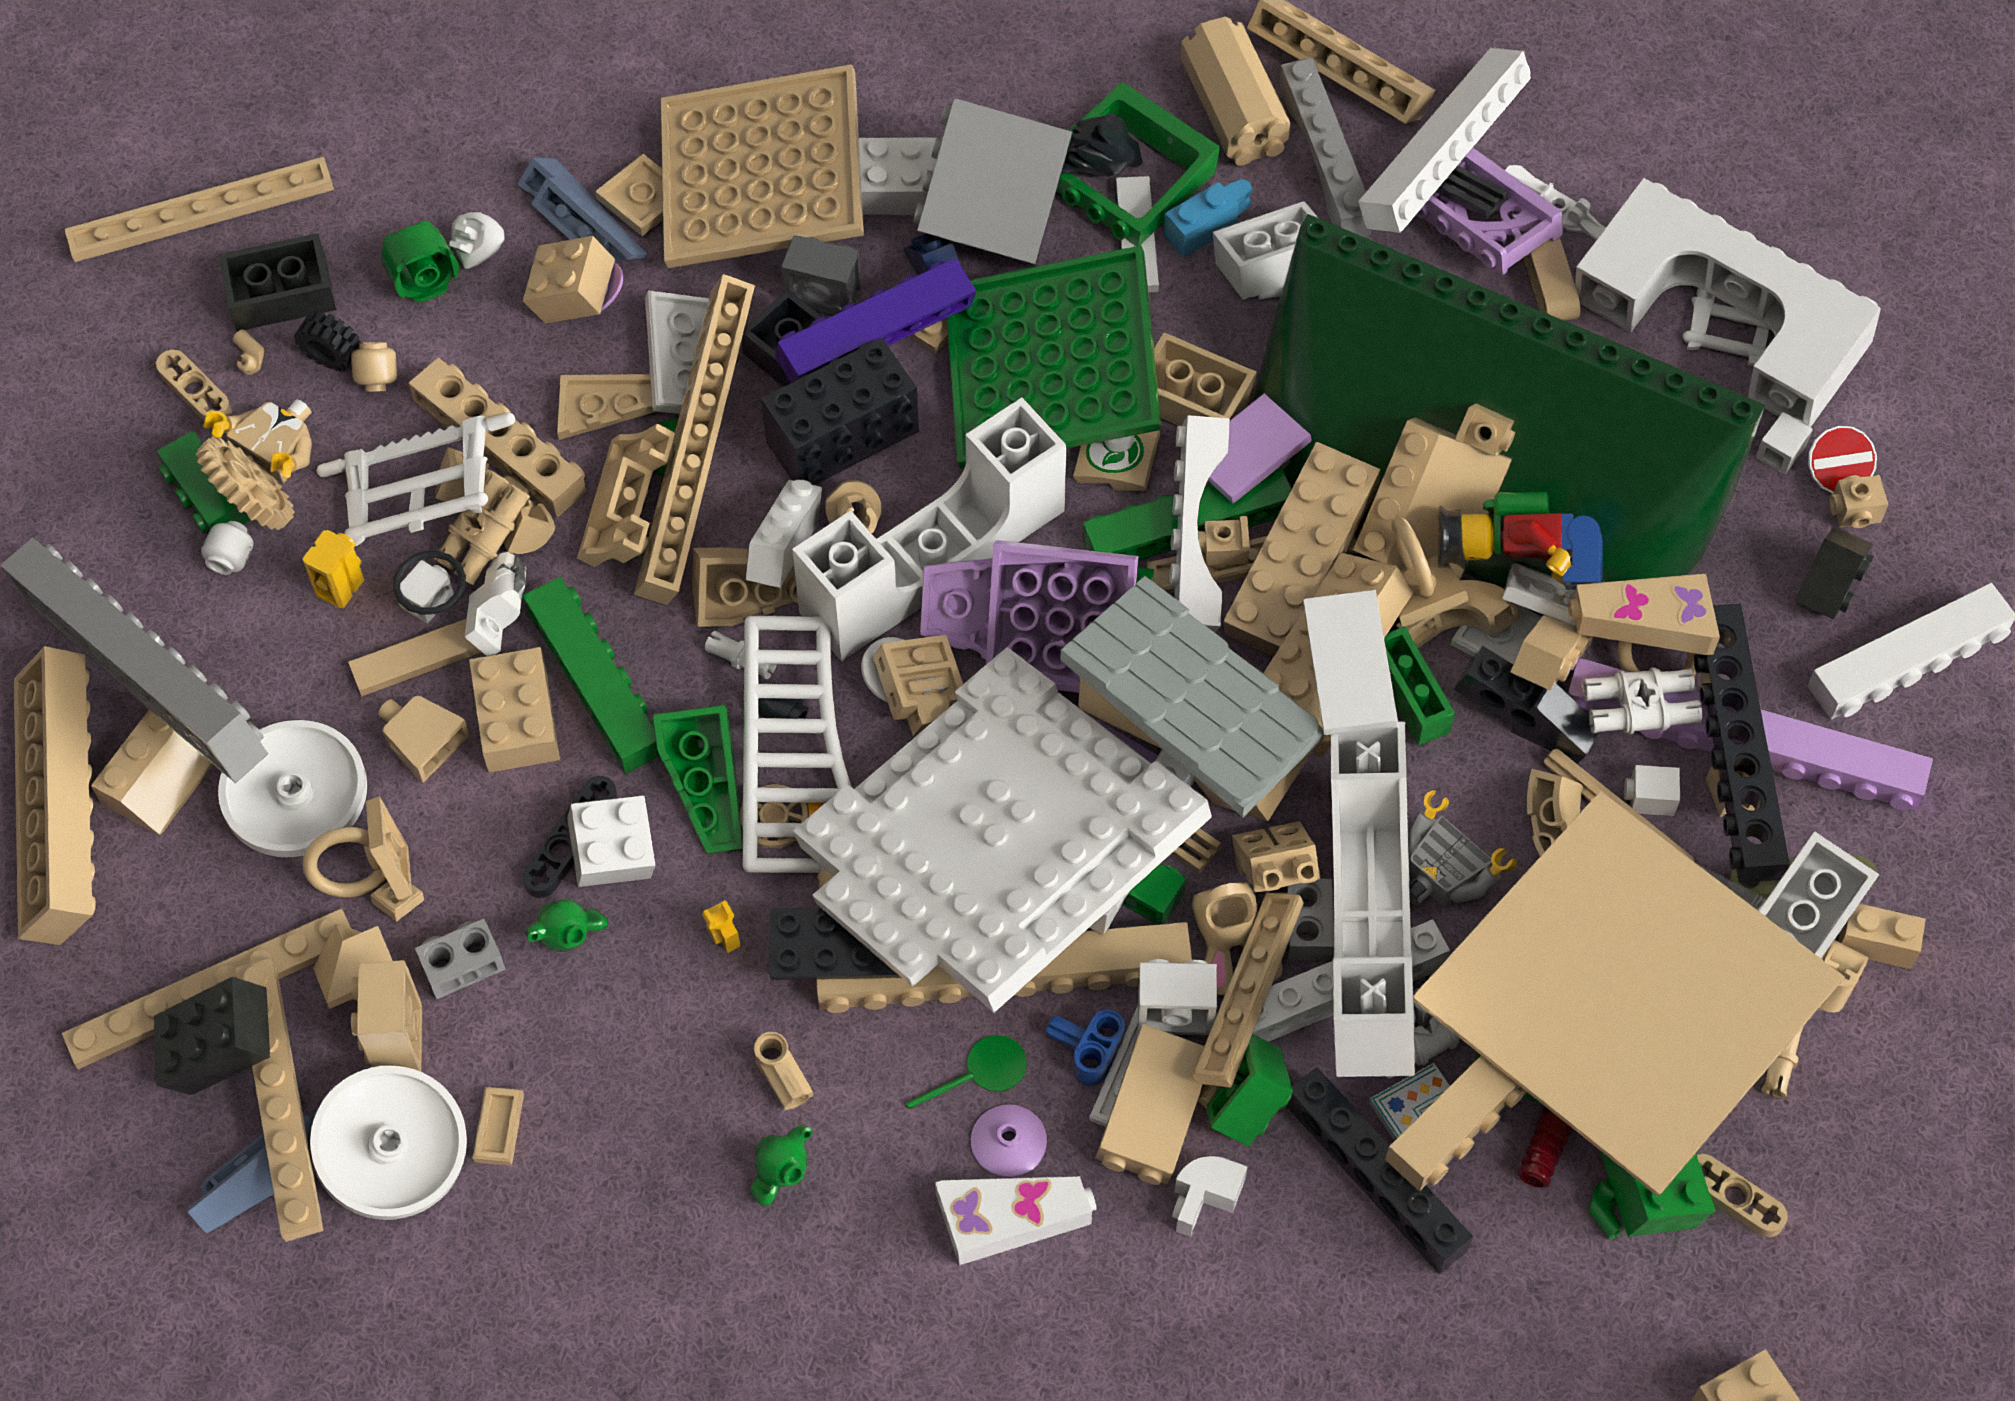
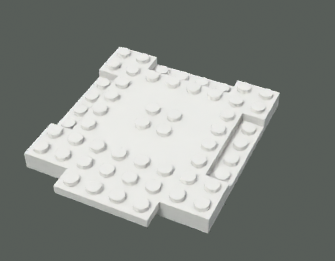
[793,647,1212,1013]

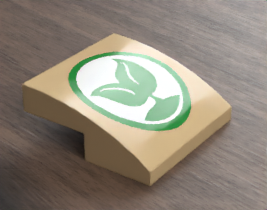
[1073,431,1160,491]

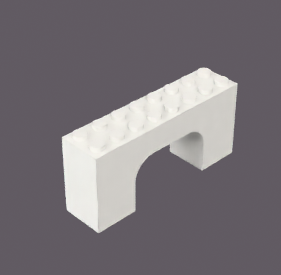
[1575,178,1881,427]
[792,398,1066,662]

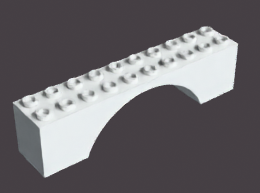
[1331,722,1415,1077]

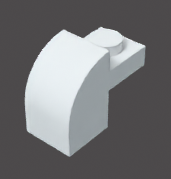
[1172,1156,1247,1237]

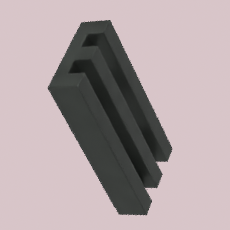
[1435,165,1508,219]

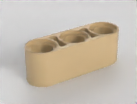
[1523,237,1580,321]

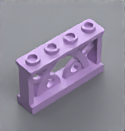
[1416,147,1563,276]

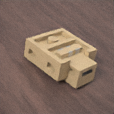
[873,635,963,737]

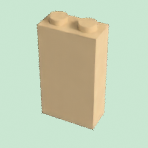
[1095,1024,1204,1185]

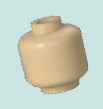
[351,342,397,392]

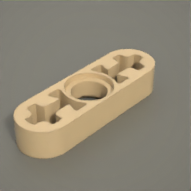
[156,350,232,421]
[1697,1154,1788,1237]

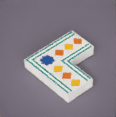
[1369,1063,1450,1141]

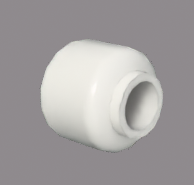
[201,521,254,575]

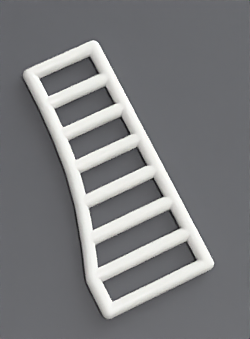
[743,616,852,873]

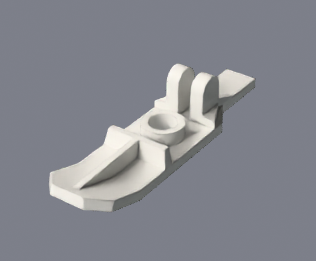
[1505,165,1606,240]

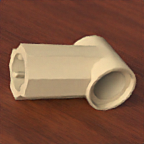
[754,1032,813,1111]

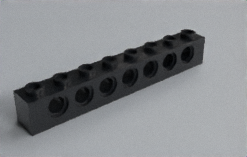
[1694,604,1790,883]

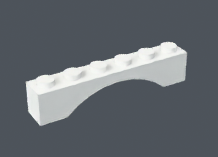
[1169,415,1230,632]

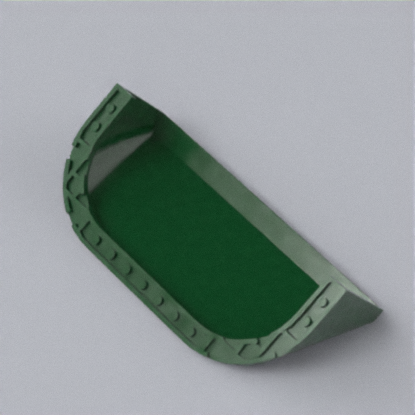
[1254,214,1765,589]

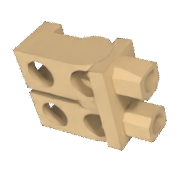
[1232,821,1320,893]

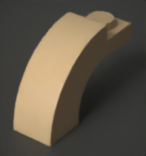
[1396,580,1520,648]

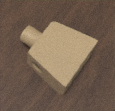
[378,696,470,783]

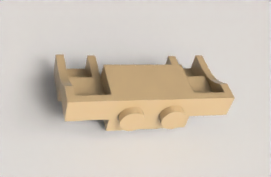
[577,424,675,567]

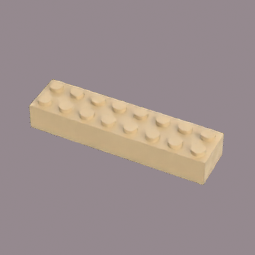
[1194,553,1413,821]
[14,646,96,945]

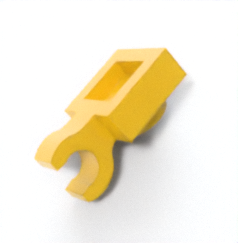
[702,900,741,953]

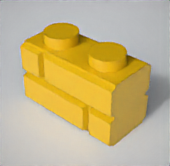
[302,530,364,609]

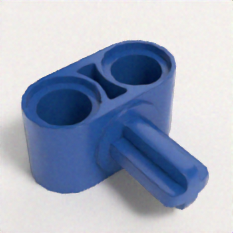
[1046,1009,1125,1086]

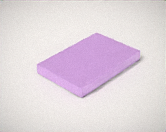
[1207,394,1311,504]

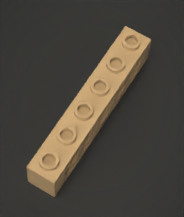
[1247,0,1435,124]
[409,357,587,518]

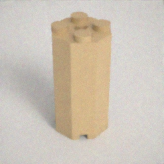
[1180,17,1290,166]

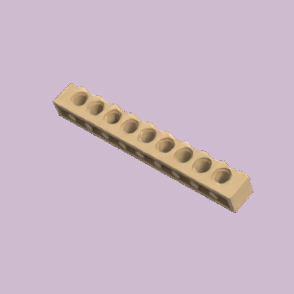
[634,274,755,605]

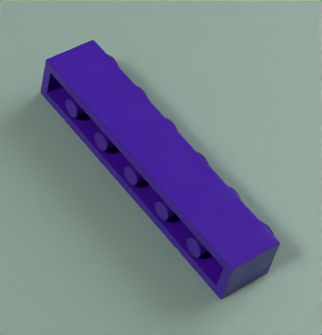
[775,258,976,383]

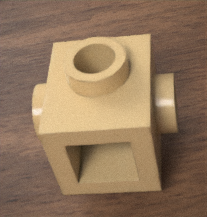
[1829,475,1888,528]

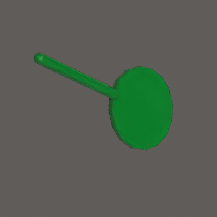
[906,1035,1027,1109]

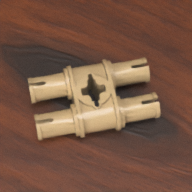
[434,470,530,585]

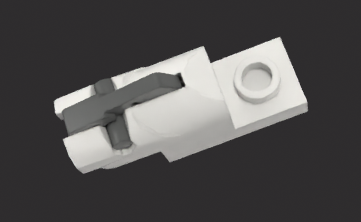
[465,552,527,656]

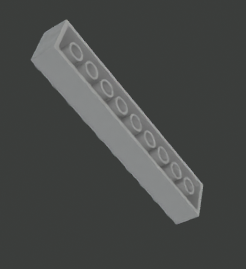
[0,537,269,784]

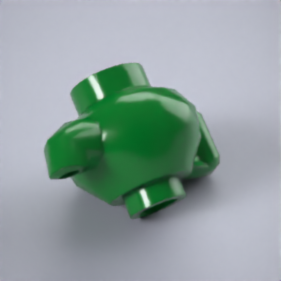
[525,900,609,952]
[750,1124,813,1206]

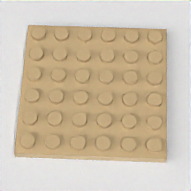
[661,64,864,268]

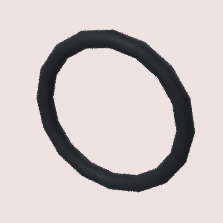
[393,550,466,615]

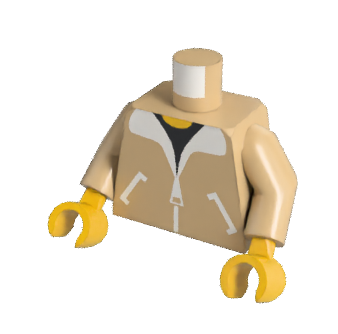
[203,399,312,483]

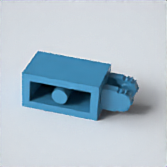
[1164,179,1252,258]

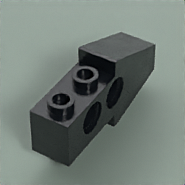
[1454,646,1599,764]

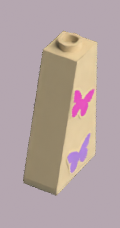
[1568,574,1720,655]

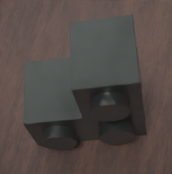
[1795,526,1875,620]

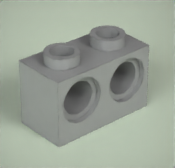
[1279,878,1334,961]
[415,919,506,999]

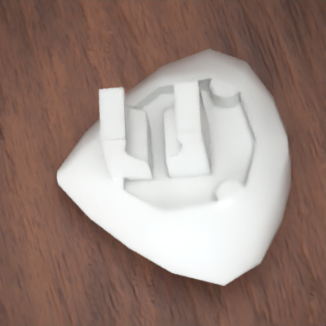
[449,212,505,269]

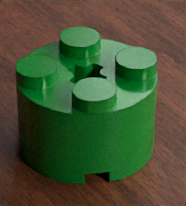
[381,221,459,302]

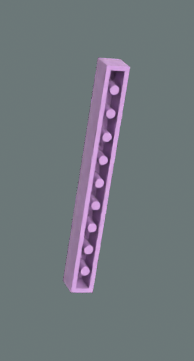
[1568,658,1933,811]

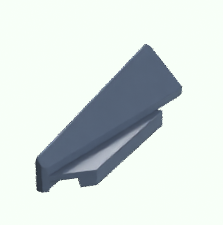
[517,158,647,263]
[187,1109,318,1233]

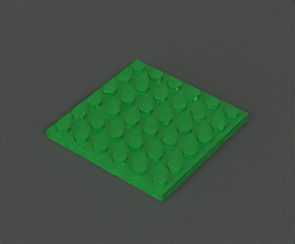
[947,245,1162,469]

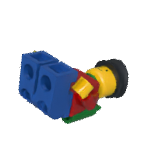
[1438,492,1603,590]

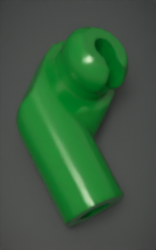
[1588,1179,1624,1240]

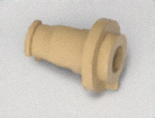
[825,480,881,534]

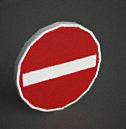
[1808,426,1877,494]

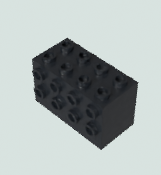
[761,338,919,485]

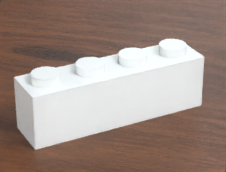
[746,480,822,588]

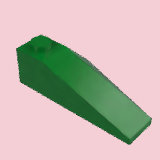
[653,705,743,854]

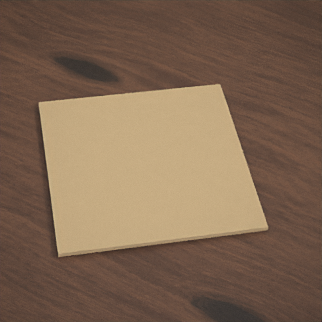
[1413,791,1845,1197]

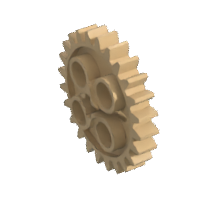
[196,436,295,530]

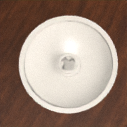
[218,720,367,857]
[310,1066,467,1220]

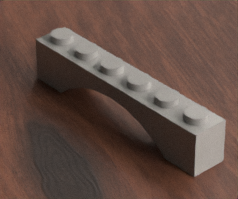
[1279,58,1371,237]

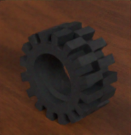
[294,310,361,371]

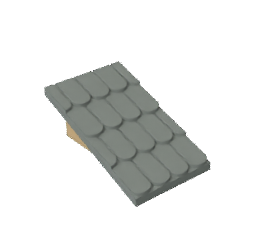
[1060,576,1323,817]

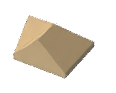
[313,924,393,1009]

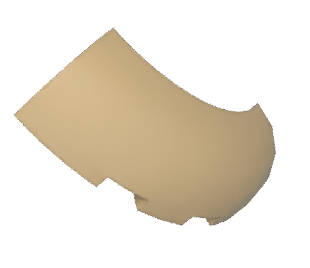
[436,447,556,554]
[1527,769,1583,856]

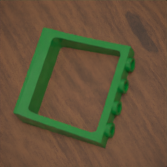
[1056,82,1220,246]

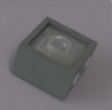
[781,235,861,316]

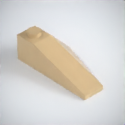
[692,547,798,627]

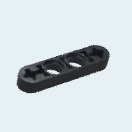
[523,776,617,898]

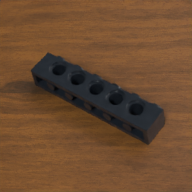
[1286,1067,1473,1275]

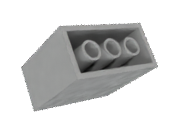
[913,98,1072,265]

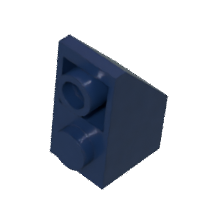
[903,234,960,275]

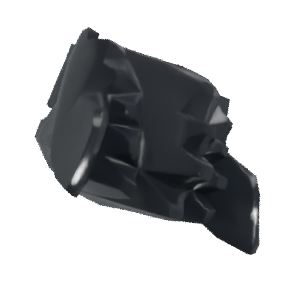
[1061,113,1143,177]

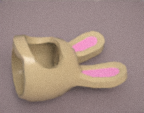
[1192,882,1284,997]

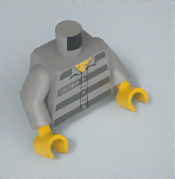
[1408,790,1517,906]

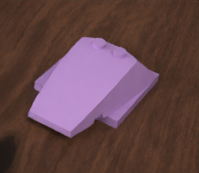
[920,540,1138,693]

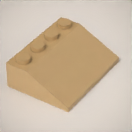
[1353,417,1512,580]

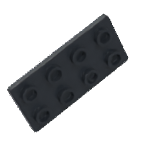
[769,908,902,980]

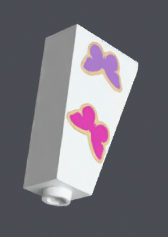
[935,1177,1097,1265]

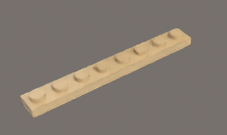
[65,157,334,262]
[62,908,351,1069]
[235,958,324,1242]

